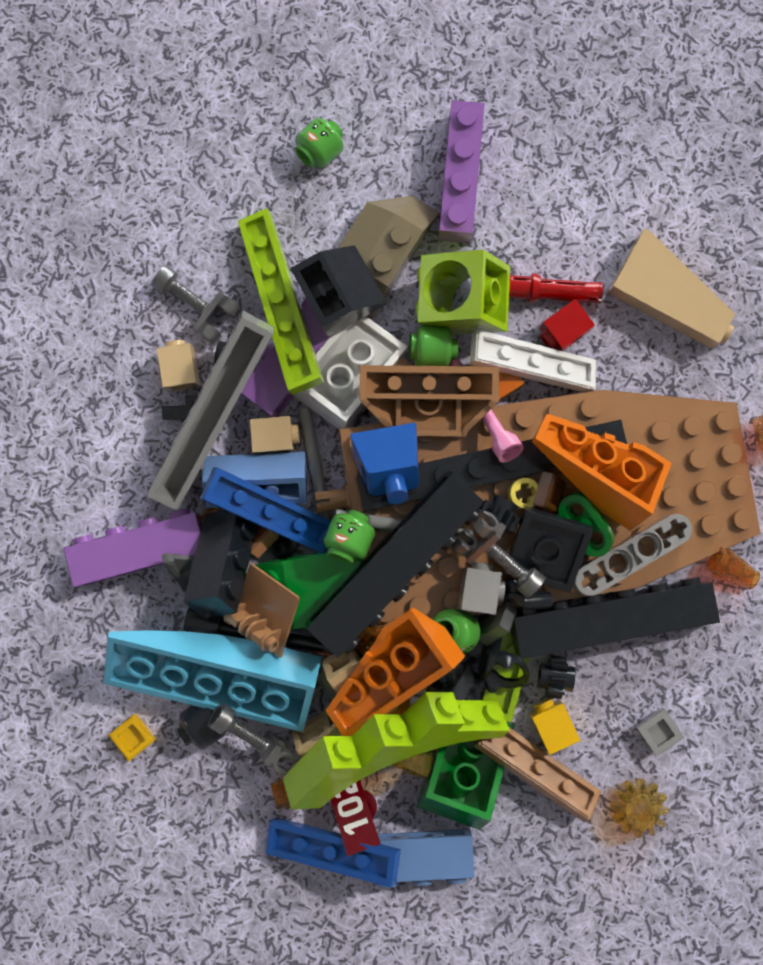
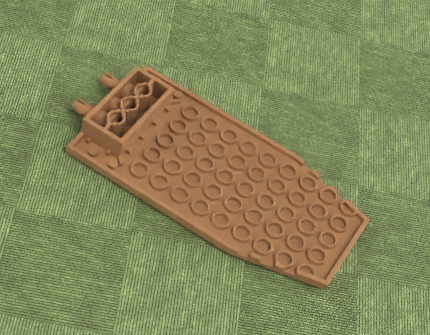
[314,390,761,632]

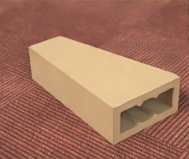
[608,228,735,349]

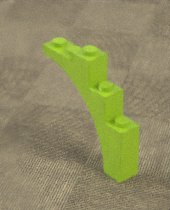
[283,692,510,810]

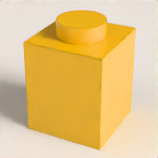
[528,698,581,755]

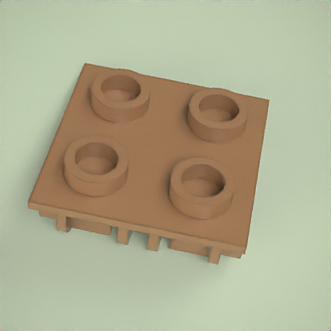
[222,563,300,658]

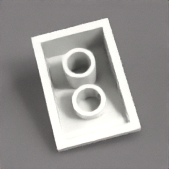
[294,316,408,429]

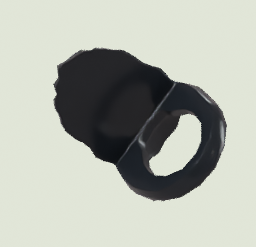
[478,637,530,693]

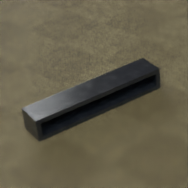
[305,471,484,658]
[510,577,720,659]

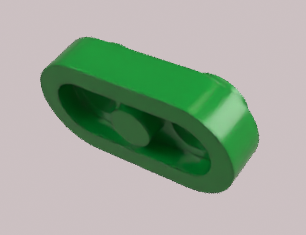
[558,492,614,557]

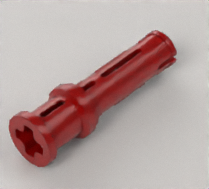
[509,273,603,304]

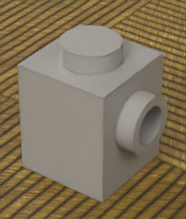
[456,562,506,615]

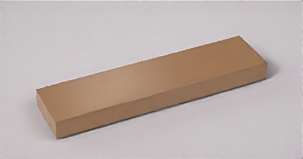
[474,727,602,822]

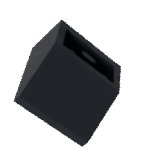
[290,245,387,337]

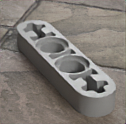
[573,514,692,596]

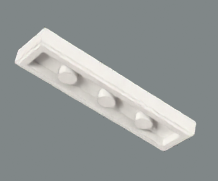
[470,329,596,392]

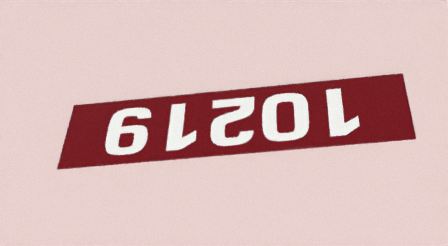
[331,780,381,856]

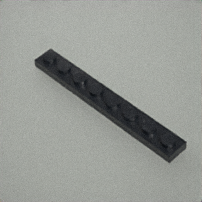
[356,419,627,512]

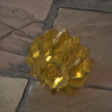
[610,778,670,838]

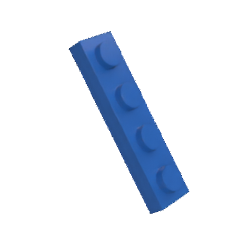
[200,467,331,553]
[266,817,401,887]

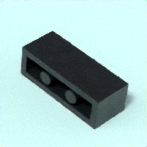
[183,510,257,618]

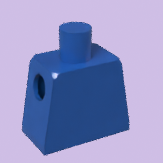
[350,422,419,504]

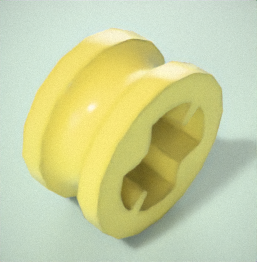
[507,478,538,509]

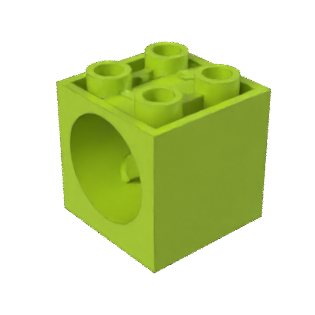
[415,249,510,335]

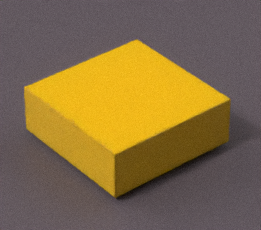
[108,713,156,762]

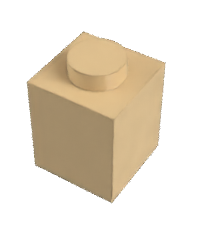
[157,340,201,392]
[250,416,300,454]

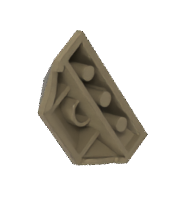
[338,196,440,320]

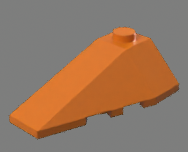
[532,414,672,531]
[325,607,465,736]

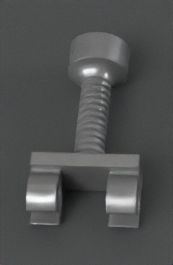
[151,265,242,345]
[452,511,545,598]
[207,703,296,774]

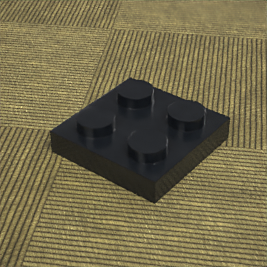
[504,506,593,593]

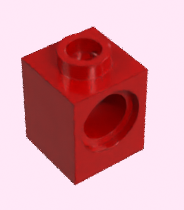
[539,299,595,351]

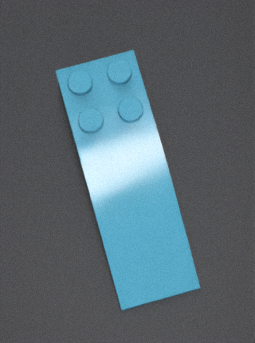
[103,630,322,732]

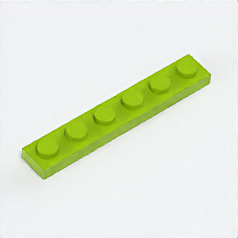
[238,208,324,395]

